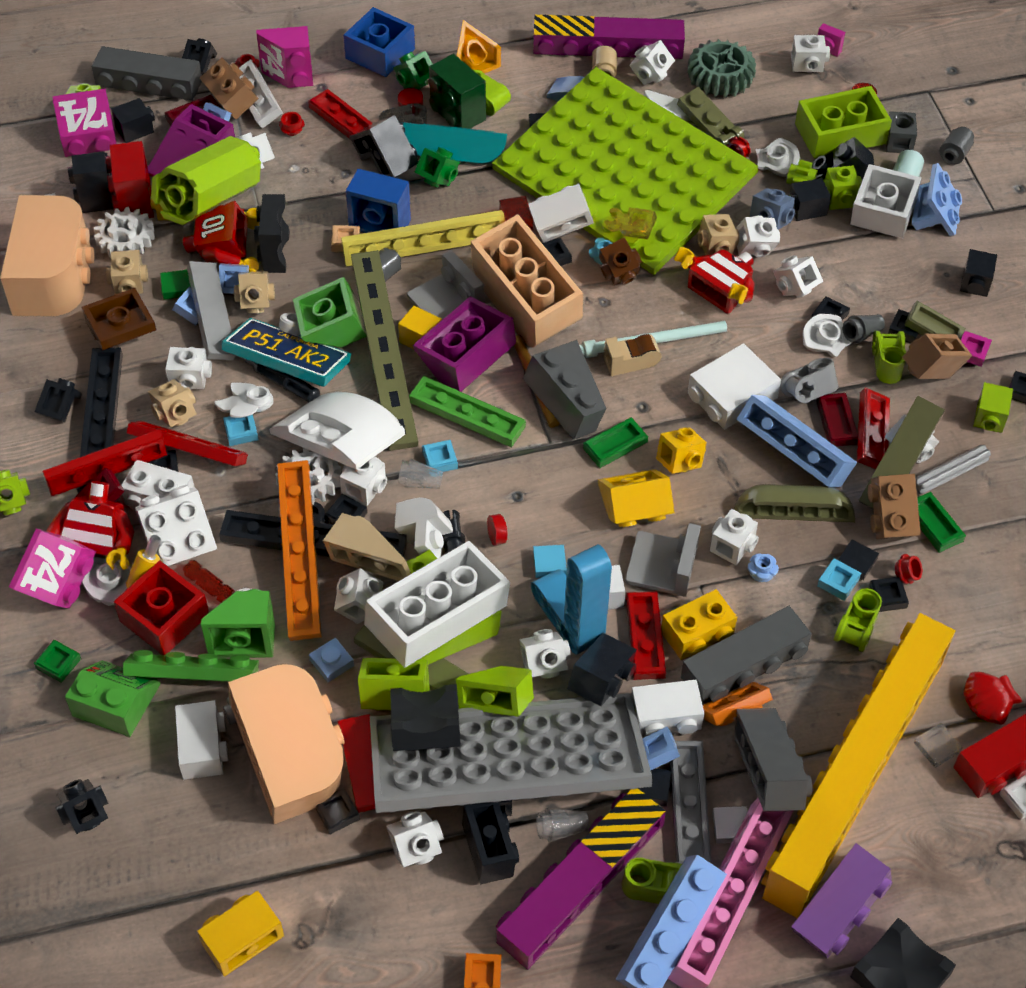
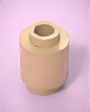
[592,46,617,78]

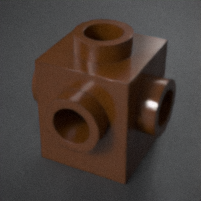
[599,237,642,286]

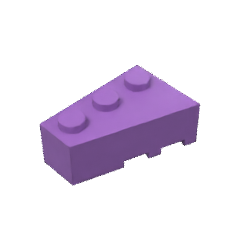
[791,843,893,959]

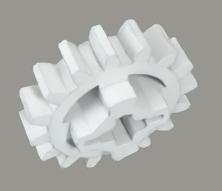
[94,207,155,258]
[275,448,342,505]

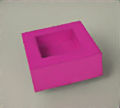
[818,23,846,57]
[961,331,992,367]

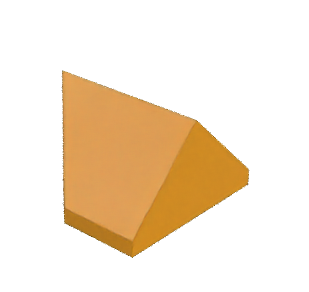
[457,20,501,74]

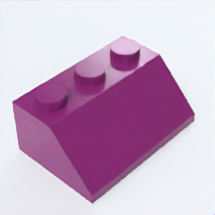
[413,296,516,392]

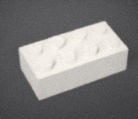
[364,541,510,668]

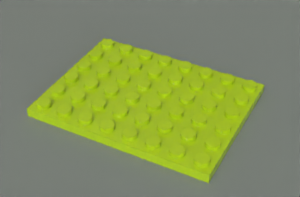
[492,67,758,275]

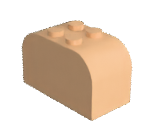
[0,195,94,316]
[471,214,583,348]
[228,664,345,824]

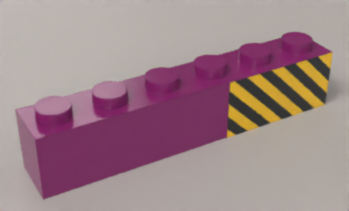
[533,14,685,59]
[496,788,666,970]

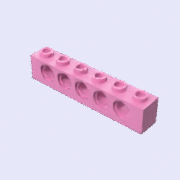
[668,798,794,988]

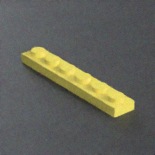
[341,210,505,266]

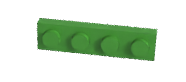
[409,376,526,448]
[123,650,259,681]

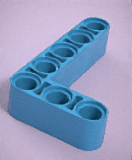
[531,544,612,655]

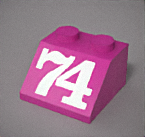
[256,26,313,88]
[52,88,117,157]
[9,528,96,609]

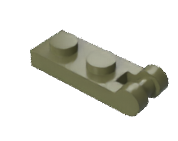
[677,87,744,146]

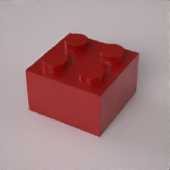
[106,141,154,218]
[113,560,209,655]

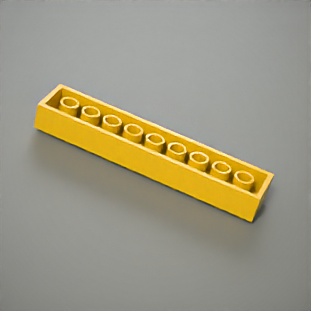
[761,613,956,919]

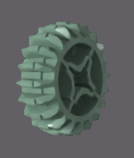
[687,39,756,98]

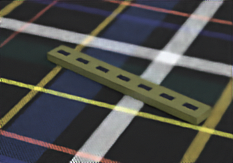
[351,250,418,451]

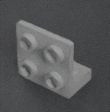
[407,250,484,319]
[625,523,701,597]

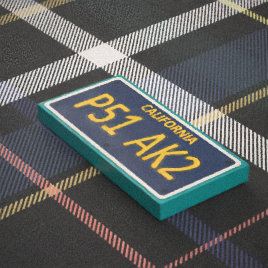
[222,318,351,387]

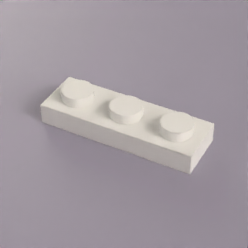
[240,59,283,128]

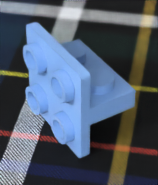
[912,163,962,236]

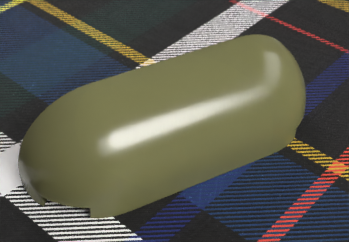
[734,484,855,523]

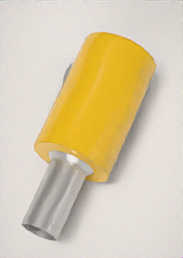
[126,535,161,588]

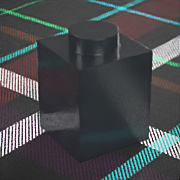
[111,98,155,143]
[788,178,831,221]
[960,249,997,297]

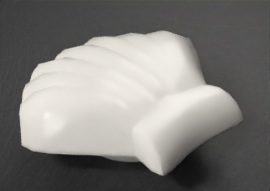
[756,138,800,177]
[802,314,852,358]
[83,557,131,606]

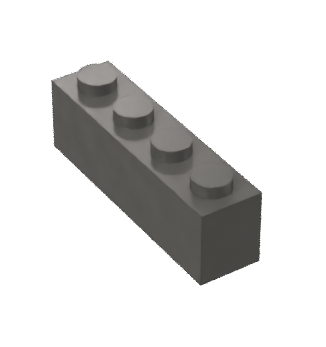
[91,46,202,101]
[681,605,812,705]
[734,708,812,811]

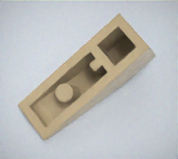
[323,513,411,581]

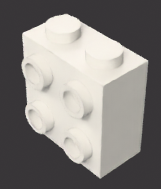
[135,485,217,566]

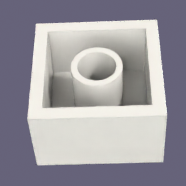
[850,164,922,239]

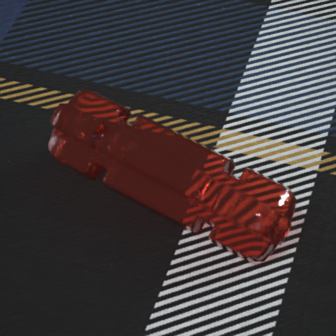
[183,560,235,603]

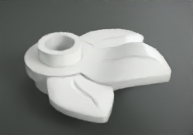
[214,383,273,418]

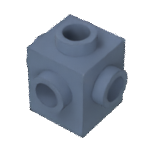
[750,188,795,230]

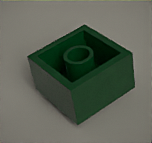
[428,53,486,129]

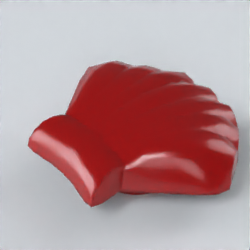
[963,671,1023,725]

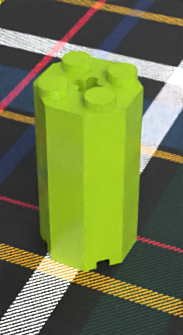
[151,136,261,225]

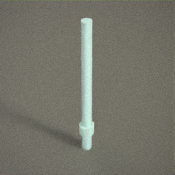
[579,321,727,358]

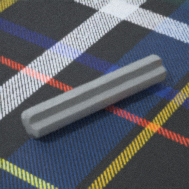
[915,445,991,494]

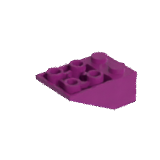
[148,104,235,177]

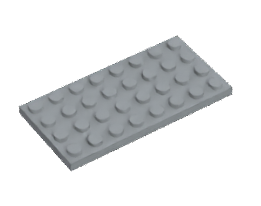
[370,693,652,813]

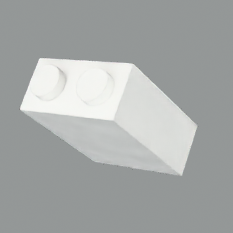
[688,343,781,430]

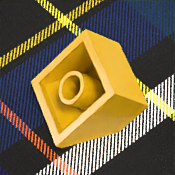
[597,469,675,527]

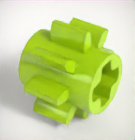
[786,159,818,184]

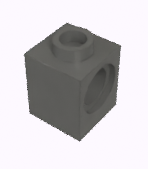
[886,111,917,153]

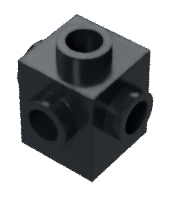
[55,779,109,834]

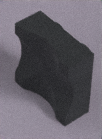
[254,194,290,273]
[390,684,461,751]
[850,918,956,988]

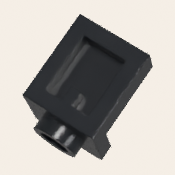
[182,38,217,75]
[35,378,82,423]

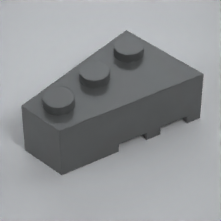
[523,340,607,440]

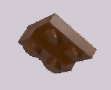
[82,288,157,350]

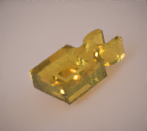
[604,207,657,240]

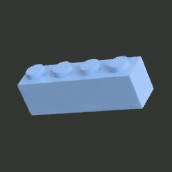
[737,395,857,487]
[615,855,727,988]

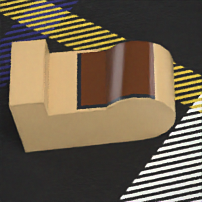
[604,334,662,376]

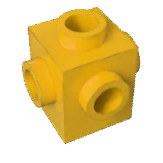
[656,427,707,474]

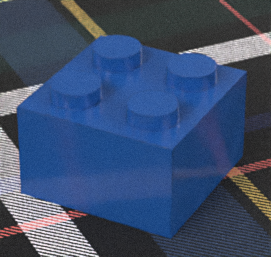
[343,7,415,77]
[346,169,411,233]

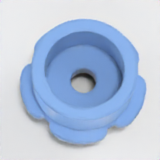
[748,553,779,582]

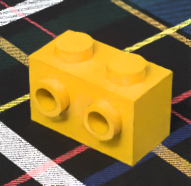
[661,589,738,660]
[197,890,284,977]

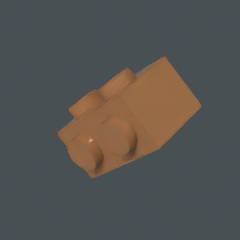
[200,57,259,119]
[902,333,972,379]
[868,474,921,539]

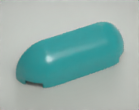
[403,122,507,163]

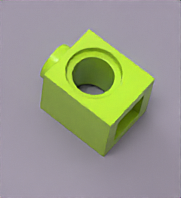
[973,382,1013,433]

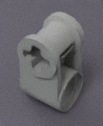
[780,358,839,403]

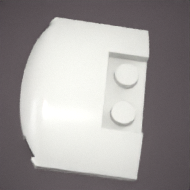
[269,392,405,470]

